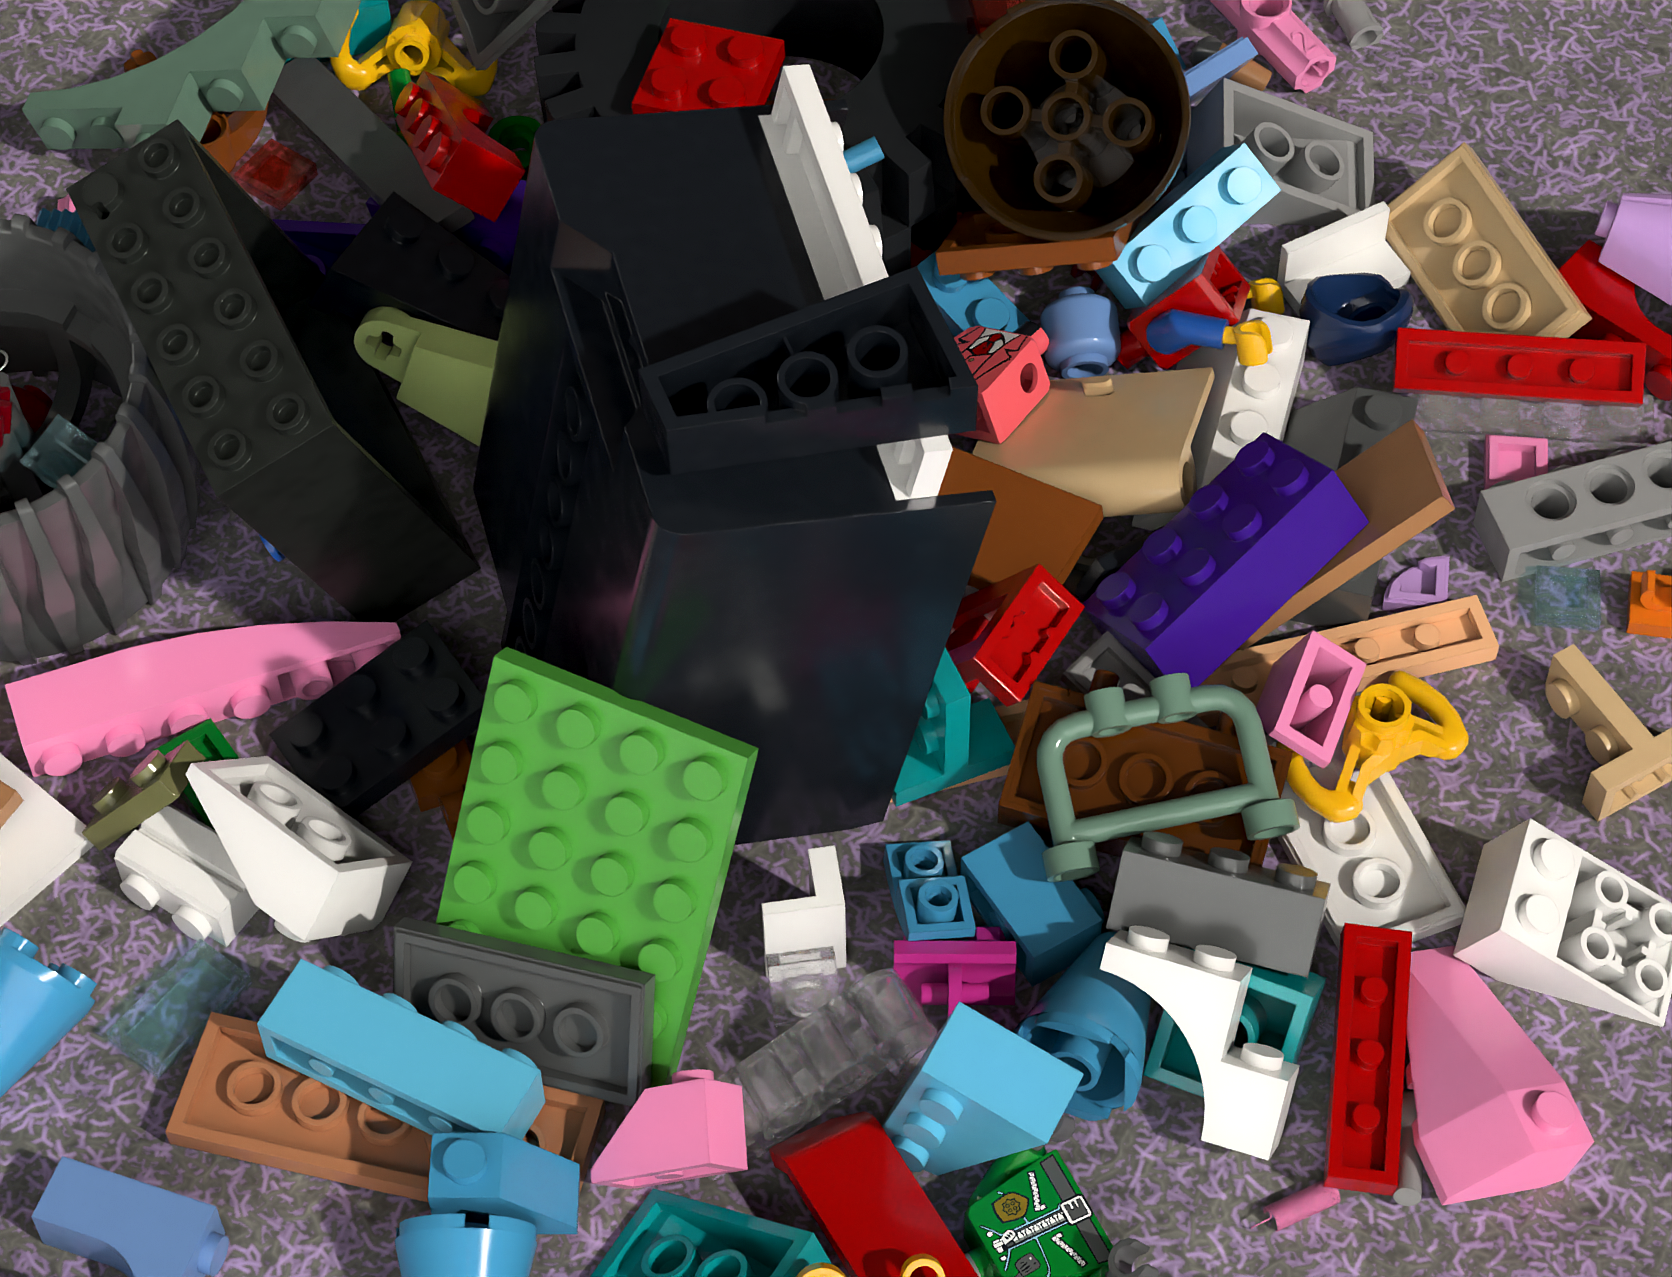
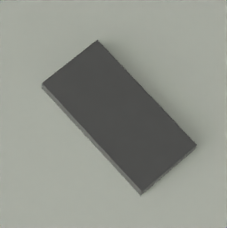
[393,917,655,1107]

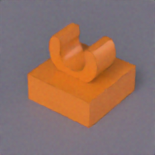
[1626,570,1672,639]

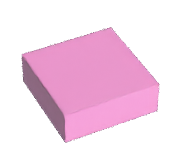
[1484,434,1548,490]

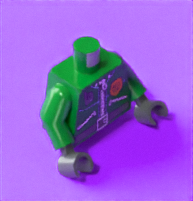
[963,1115,1159,1277]

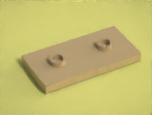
[1385,142,1592,338]

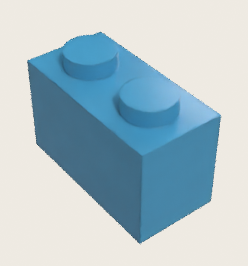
[960,821,1105,987]

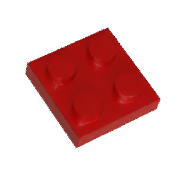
[632,18,785,114]

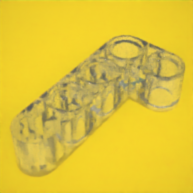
[707,968,939,1180]

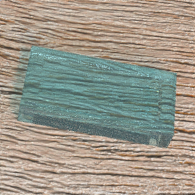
[106,939,252,1079]

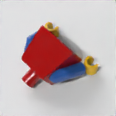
[1117,245,1285,371]

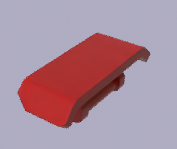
[769,1111,979,1277]

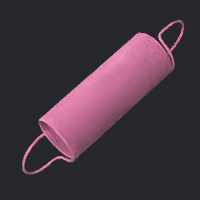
[1250,1180,1340,1232]

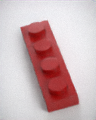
[1392,327,1646,408]
[1323,923,1412,1196]

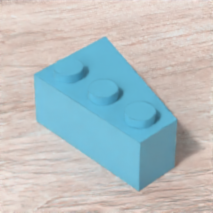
[882,1001,1084,1176]

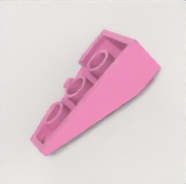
[1405,945,1594,1206]

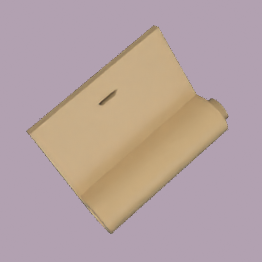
[972,367,1215,517]

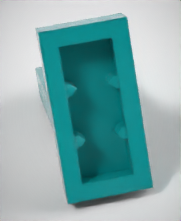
[891,647,1015,807]

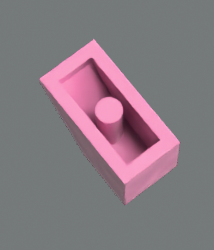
[1256,630,1367,769]
[590,1069,748,1189]

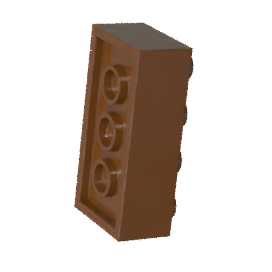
[997,669,1293,867]

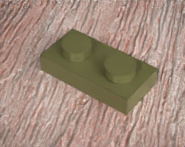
[82,740,206,851]

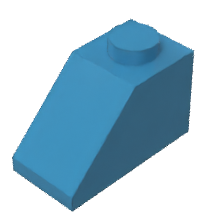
[428,1132,580,1234]

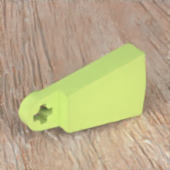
[354,306,498,447]

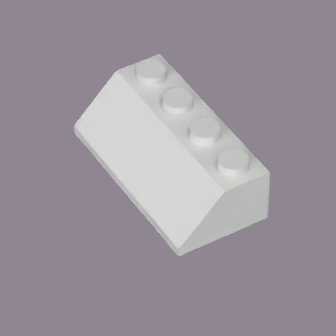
[1132,308,1310,531]

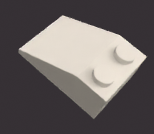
[185,756,412,943]

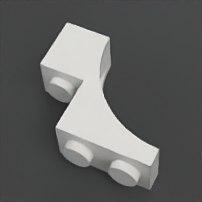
[1100,926,1300,1160]

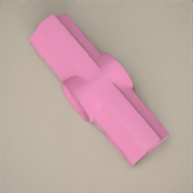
[1210,0,1336,94]

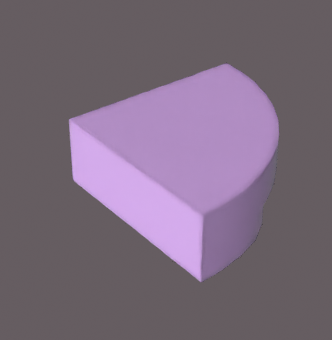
[1382,556,1450,612]

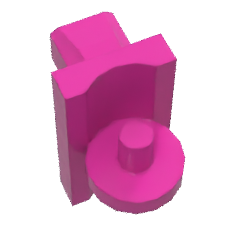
[893,927,1017,1017]

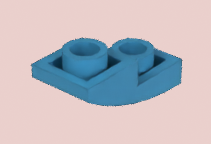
[883,840,976,941]

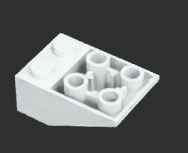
[1453,818,1672,1027]

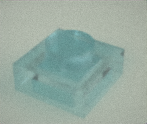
[20,414,97,489]

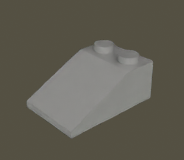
[1187,77,1375,226]

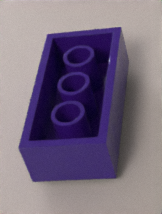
[1083,432,1369,687]

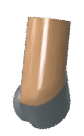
[1191,36,1272,91]

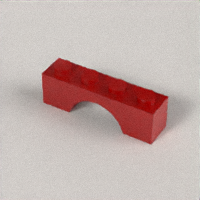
[394,70,525,222]
[1558,239,1672,401]

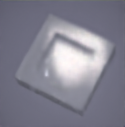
[766,946,842,1027]

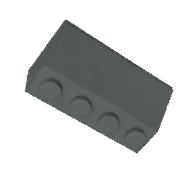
[1283,386,1419,629]

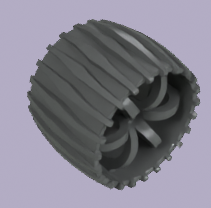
[0,213,200,666]

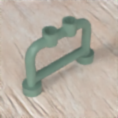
[1037,673,1300,882]

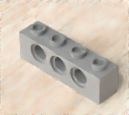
[1473,437,1672,582]

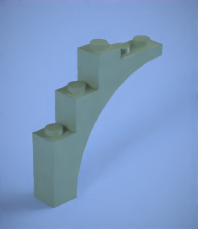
[22,0,361,150]

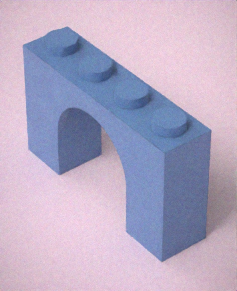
[31,1156,229,1277]

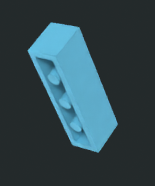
[257,959,546,1140]

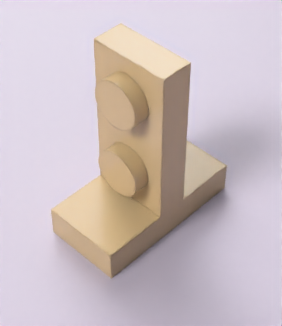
[1545,644,1672,822]

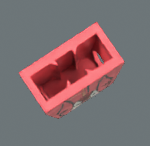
[954,321,1050,444]

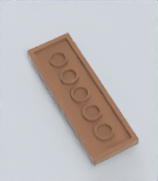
[165,1012,606,1203]

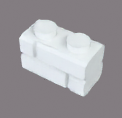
[114,804,259,947]

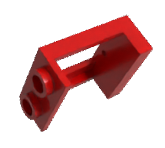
[945,563,1085,707]

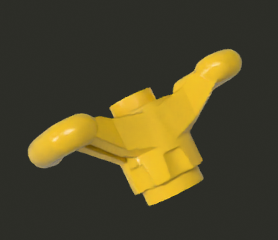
[330,0,498,96]
[1276,670,1469,823]

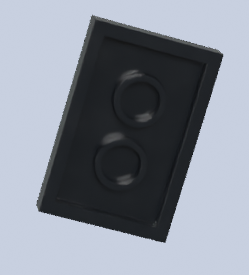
[269,620,485,819]

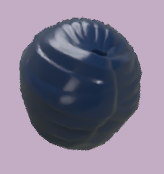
[1299,273,1414,366]

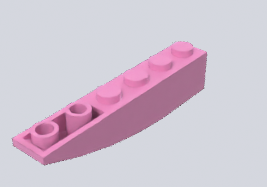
[5,621,401,777]

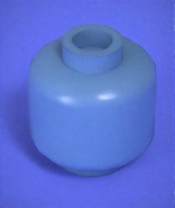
[1040,286,1121,379]

